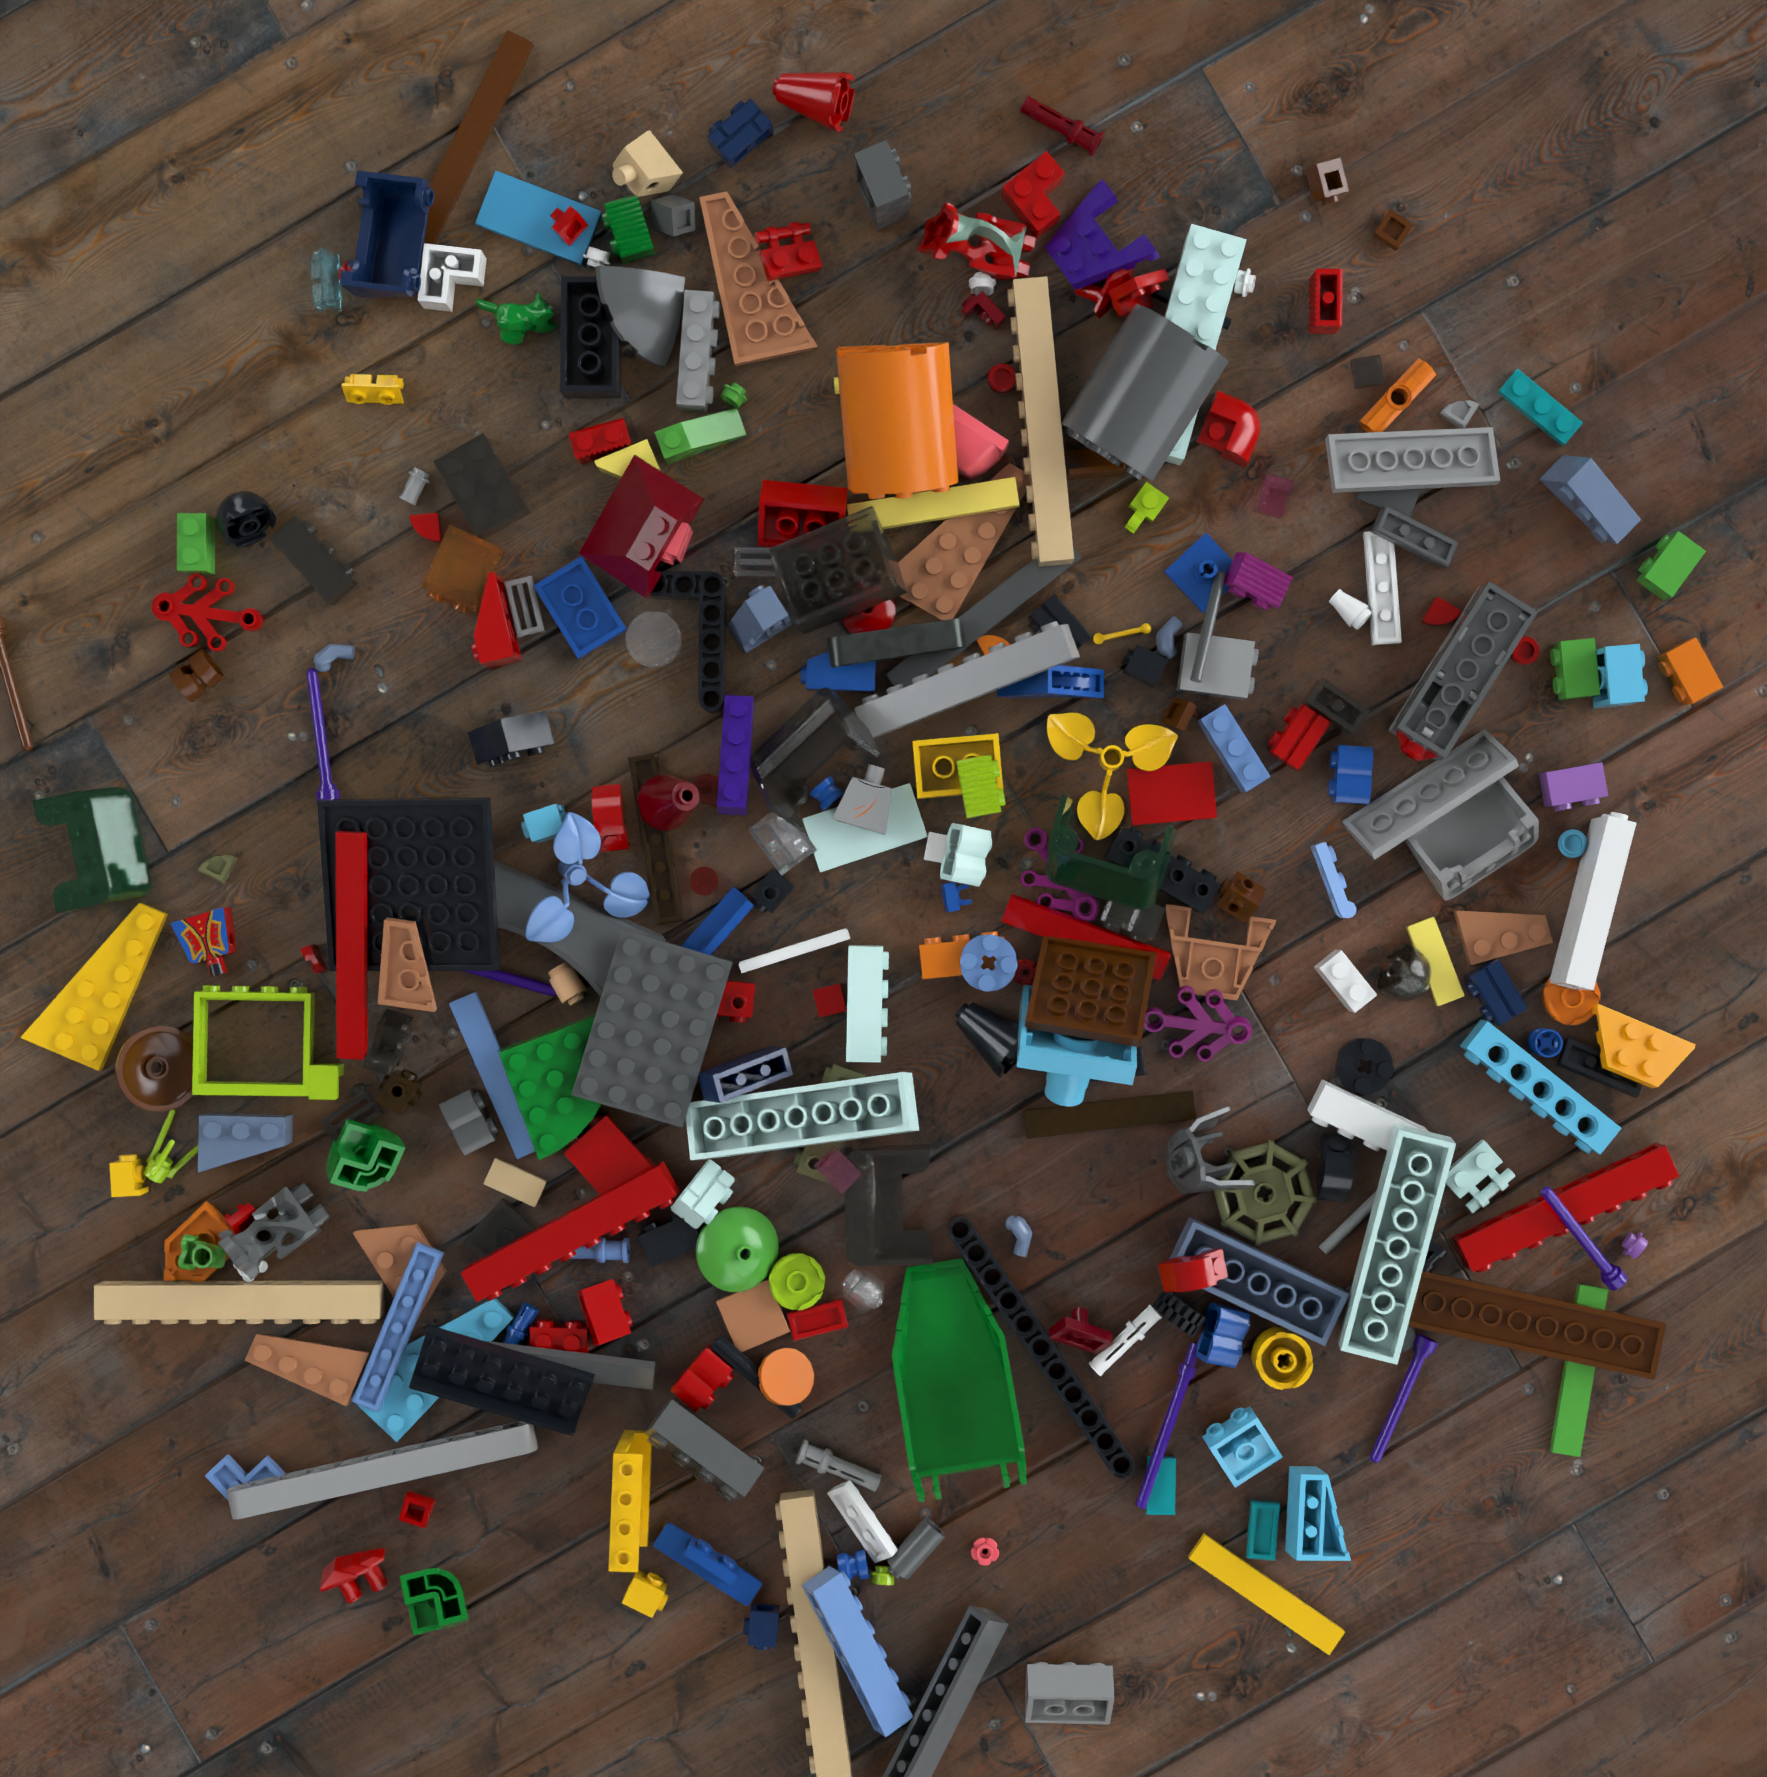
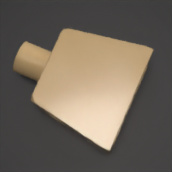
[612,130,683,197]

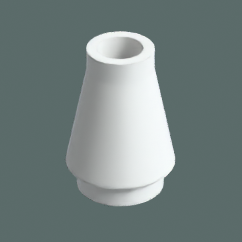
[1329,589,1372,630]

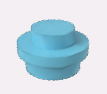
[1558,829,1588,858]

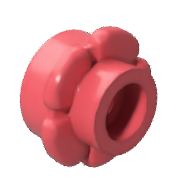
[971,1537,999,1566]

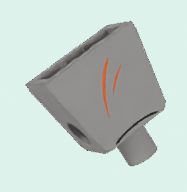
[833,764,891,835]

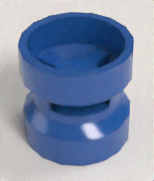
[1527,1027,1563,1058]
[837,1549,870,1581]

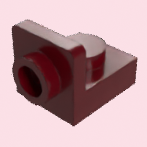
[961,291,1005,330]

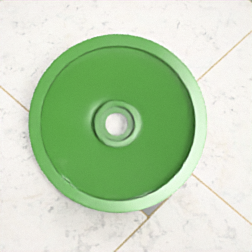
[696,1206,779,1292]

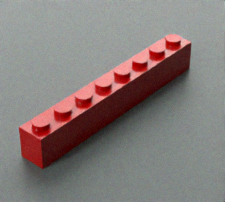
[1452,1142,1680,1273]
[460,1161,680,1302]

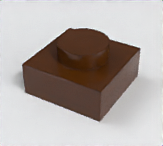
[1372,209,1414,251]

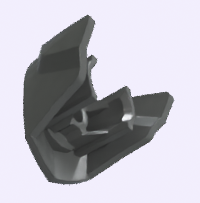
[1166,1106,1255,1194]

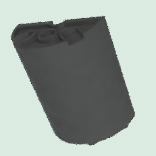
[1061,304,1229,481]

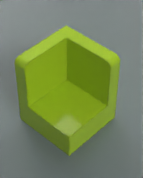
[309,1063,344,1100]

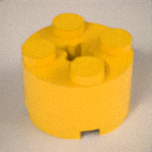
[1251,1326,1313,1390]

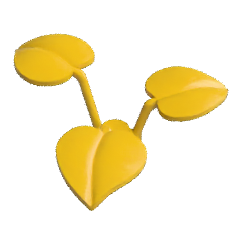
[1047,713,1178,840]

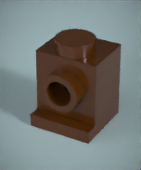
[1302,158,1349,206]

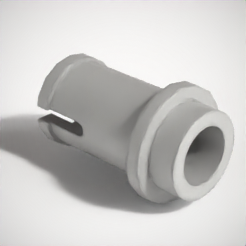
[399,467,430,506]

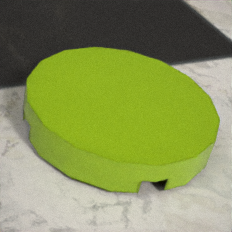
[768,1253,825,1310]

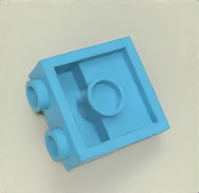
[1202,1406,1282,1488]

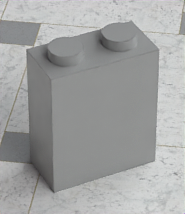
[1176,632,1259,700]

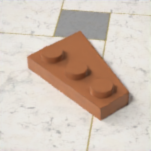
[1453,910,1553,965]
[378,918,437,1012]

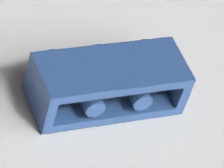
[1196,704,1271,793]

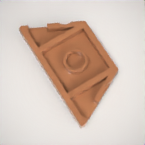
[353,1223,447,1320]

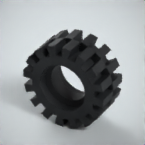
[1152,1289,1207,1337]

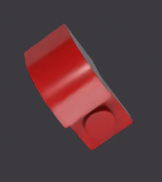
[592,784,629,852]
[1158,1249,1228,1292]

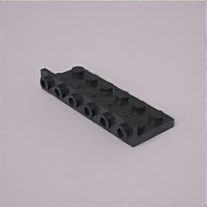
[409,1325,595,1436]

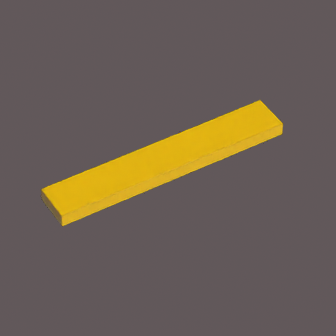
[1188,1533,1345,1655]

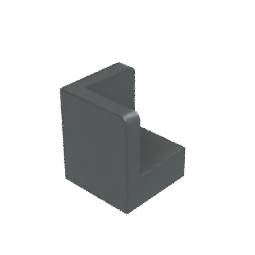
[651,194,695,236]

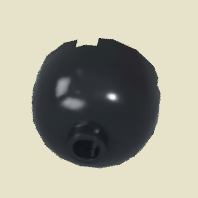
[216,491,276,547]

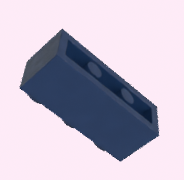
[698,1046,793,1103]

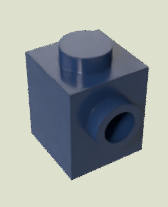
[743,1603,780,1650]

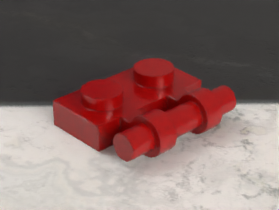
[755,221,823,281]

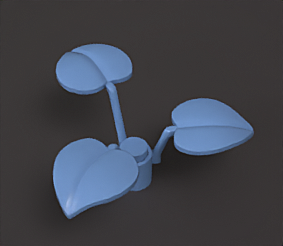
[525,812,651,942]

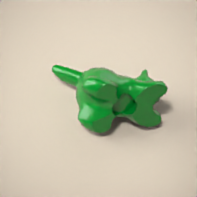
[475,292,557,345]

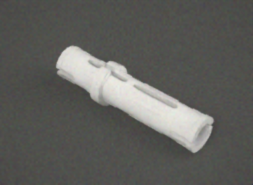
[1089,1304,1162,1376]

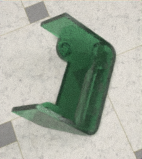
[1046,795,1177,910]

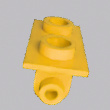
[341,374,404,405]

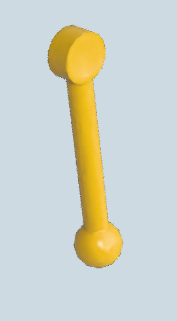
[1093,623,1151,645]

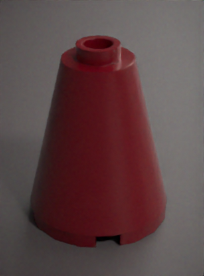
[637,774,699,831]

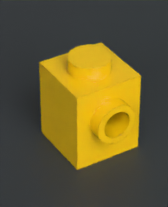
[622,1570,669,1618]

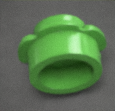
[720,382,747,408]

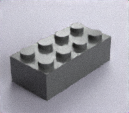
[645,1400,764,1501]

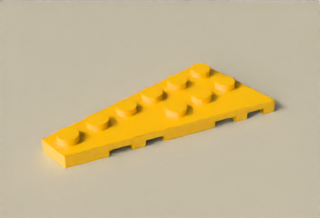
[20,903,168,1071]

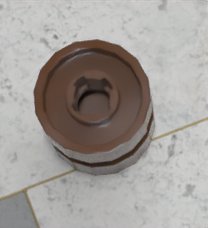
[169,649,225,702]

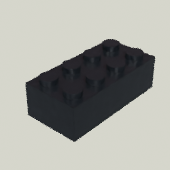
[560,276,622,399]

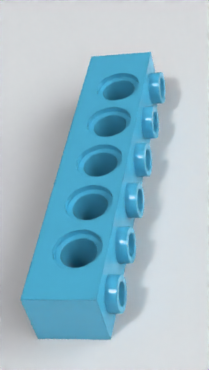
[1460,1020,1621,1155]

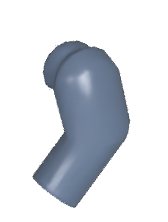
[1156,616,1183,660]
[313,644,355,672]
[1005,1215,1032,1257]

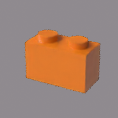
[1657,637,1723,706]

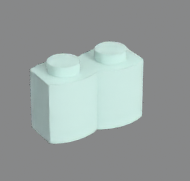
[940,823,992,887]

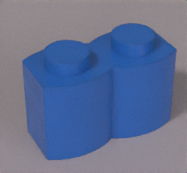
[1327,745,1373,805]
[1196,1302,1251,1368]

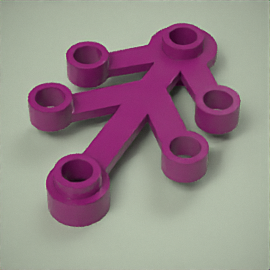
[1020,828,1100,922]
[1144,985,1253,1062]

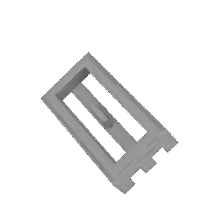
[504,576,546,638]

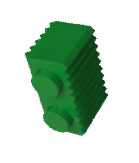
[601,194,655,264]

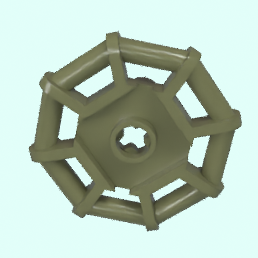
[1213,1140,1317,1246]

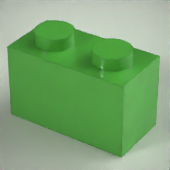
[177,513,215,575]
[1636,531,1706,600]
[1550,638,1600,700]

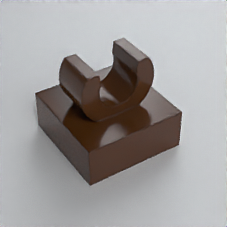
[1161,697,1200,732]

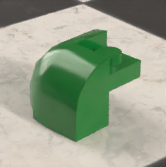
[326,1119,405,1192]
[400,1568,469,1636]

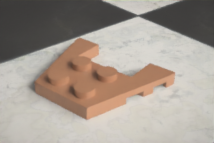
[1164,904,1276,1000]

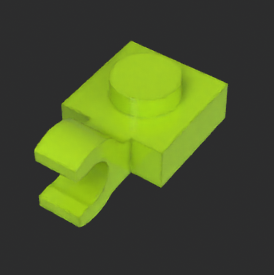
[1124,482,1169,534]

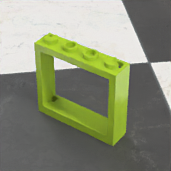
[192,985,315,1096]

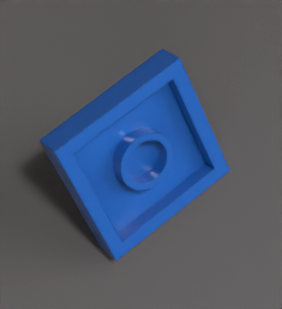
[1163,533,1232,613]

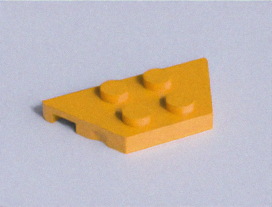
[1592,1004,1696,1089]

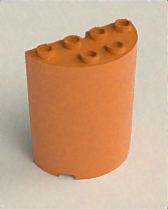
[836,342,958,499]

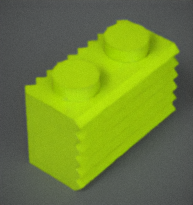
[956,755,1006,819]

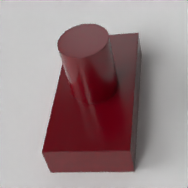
[1049,1307,1113,1354]

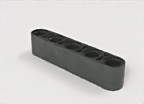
[826,618,966,668]

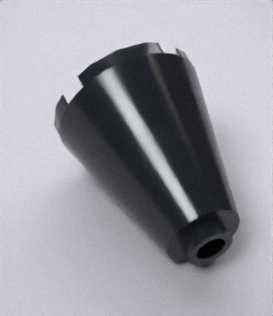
[955,1002,1019,1078]

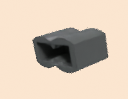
[439,1087,499,1156]

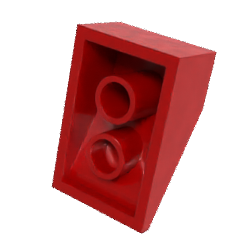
[471,572,522,669]

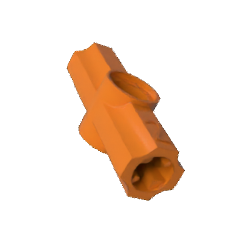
[1358,358,1437,433]

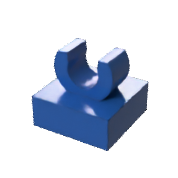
[940,882,972,912]

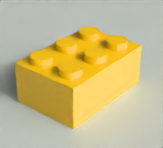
[912,733,1003,799]

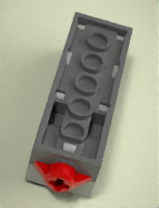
[1388,581,1538,761]

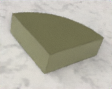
[198,855,238,883]

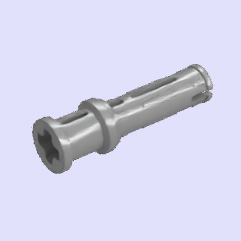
[795,1439,882,1492]

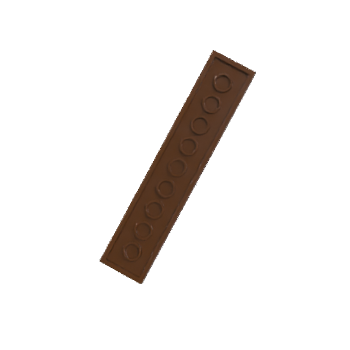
[1408,1270,1666,1380]

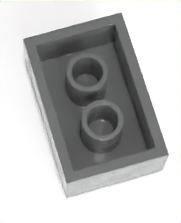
[854,140,912,231]

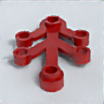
[151,574,264,652]

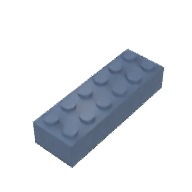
[1169,1217,1349,1346]

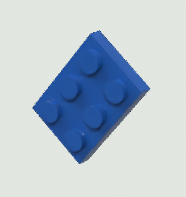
[533,556,627,659]

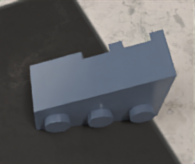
[1539,455,1641,544]
[727,585,792,654]
[198,1112,293,1172]

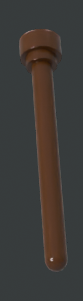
[0,616,33,751]

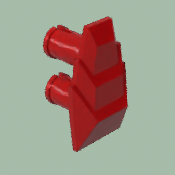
[1075,268,1134,319]
[319,1548,388,1603]

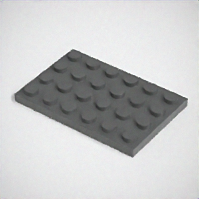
[571,929,733,1128]

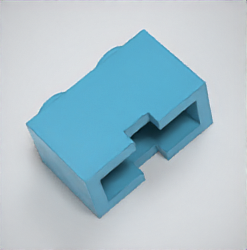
[521,804,566,843]

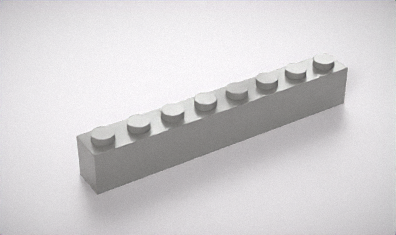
[854,621,1080,740]

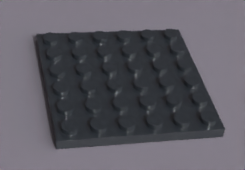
[317,797,500,971]

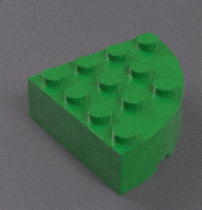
[497,1013,601,1160]

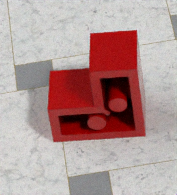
[1001,151,1065,240]

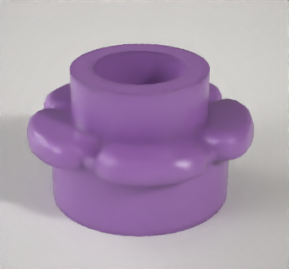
[1621,1232,1648,1259]

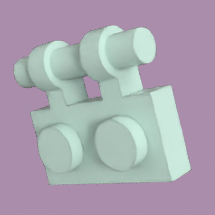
[1446,1139,1515,1213]

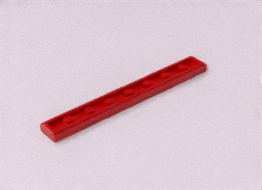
[336,831,368,1060]

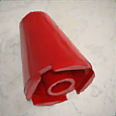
[773,72,855,132]

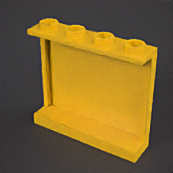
[609,1430,652,1572]

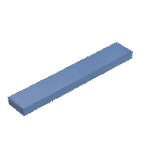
[449,992,535,1159]
[352,1242,444,1412]

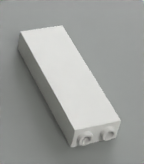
[1550,812,1636,990]

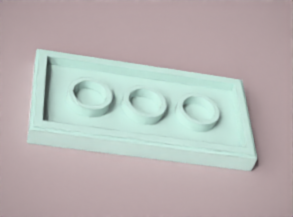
[803,783,928,873]

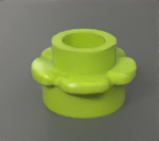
[869,1565,894,1585]

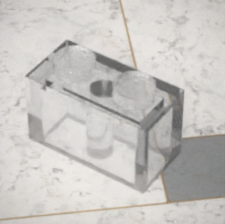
[748,804,817,876]

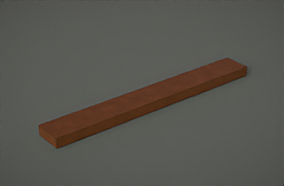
[424,30,534,244]

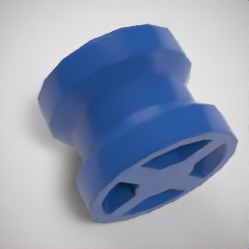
[809,776,844,811]

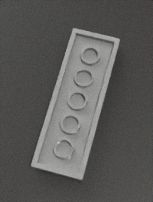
[1325,427,1500,493]
[1342,729,1519,860]

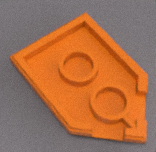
[164,1201,230,1282]

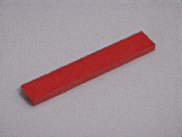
[1001,893,1171,981]

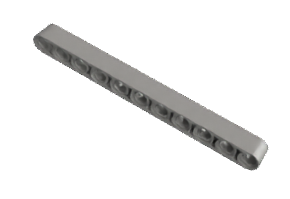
[226,1421,538,1519]

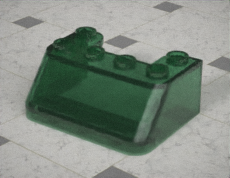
[32,787,152,913]

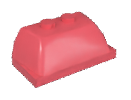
[953,404,1009,480]

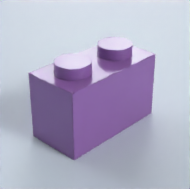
[1538,762,1608,811]

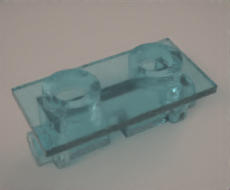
[310,248,342,311]

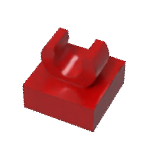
[550,206,588,247]
[225,1203,256,1235]

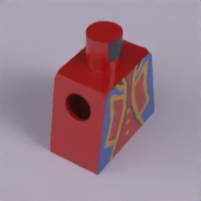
[171,907,237,977]

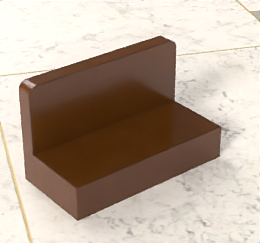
[1064,448,1125,481]

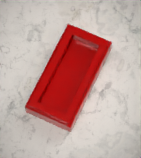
[787,1298,849,1341]

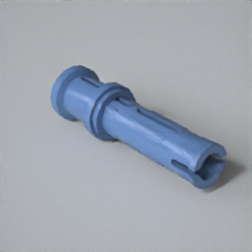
[570,1238,630,1263]

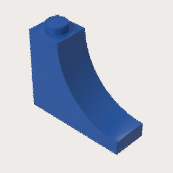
[996,665,1104,699]

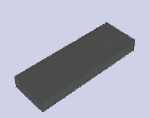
[1371,505,1459,569]

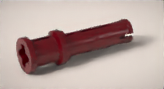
[1020,96,1105,157]

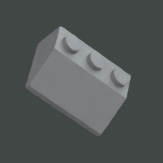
[1025,1662,1115,1724]

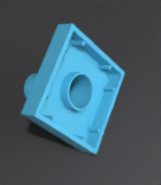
[1016,984,1137,1106]

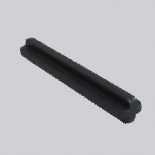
[711,1335,802,1419]

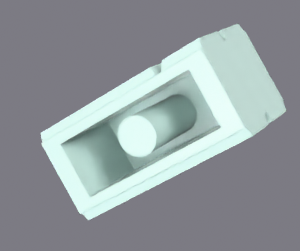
[670,1159,735,1229]

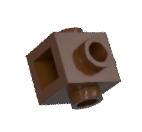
[1216,871,1266,923]

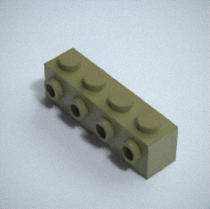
[793,1062,866,1183]

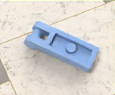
[1310,842,1356,918]

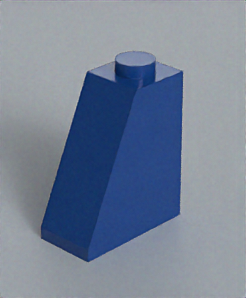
[801,652,876,693]

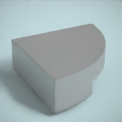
[1439,400,1480,429]

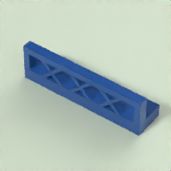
[682,887,755,955]

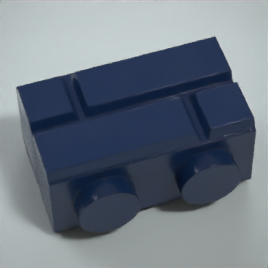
[707,99,774,168]
[1464,959,1528,1026]

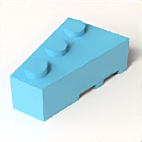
[1285,1466,1351,1561]

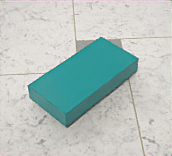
[1146,1456,1176,1515]
[1245,1499,1280,1561]

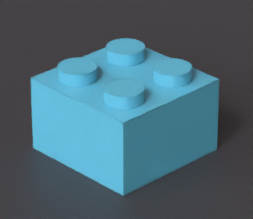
[1592,644,1648,709]

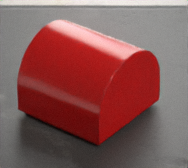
[398,1491,436,1529]

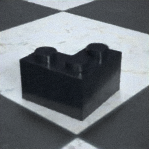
[468,711,554,767]

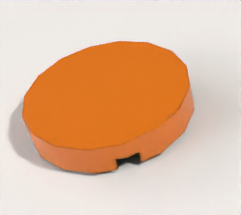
[1542,978,1601,1025]
[758,1348,814,1406]

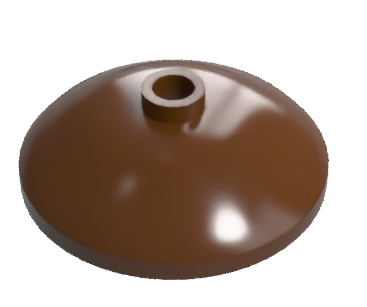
[115,1026,193,1112]

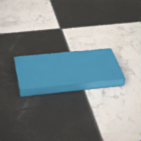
[475,170,602,266]

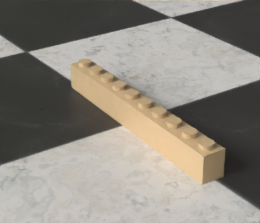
[1007,276,1074,567]
[94,1280,385,1324]
[775,1489,852,1777]

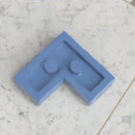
[205,1454,286,1500]

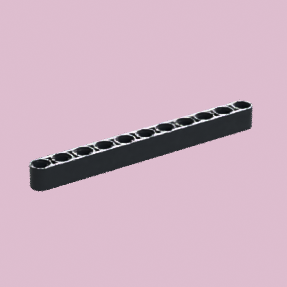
[947,1214,1135,1479]

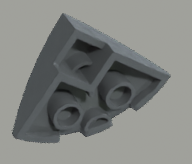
[596,266,685,368]

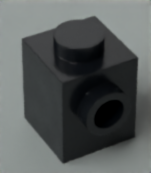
[751,869,795,913]

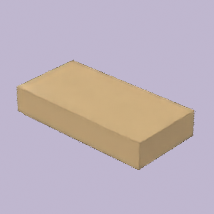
[483,1157,548,1207]

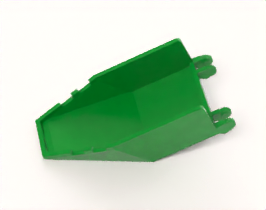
[892,1258,1027,1502]

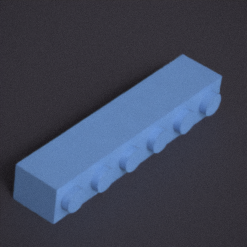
[802,1566,913,1737]

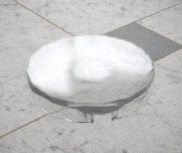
[626,611,682,668]

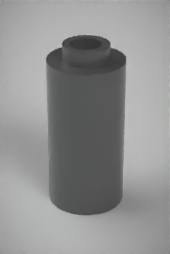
[887,1517,946,1580]

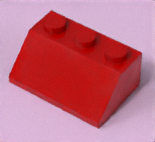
[758,480,848,554]

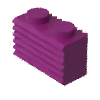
[1224,552,1293,611]

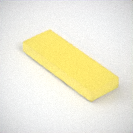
[1406,917,1465,1006]

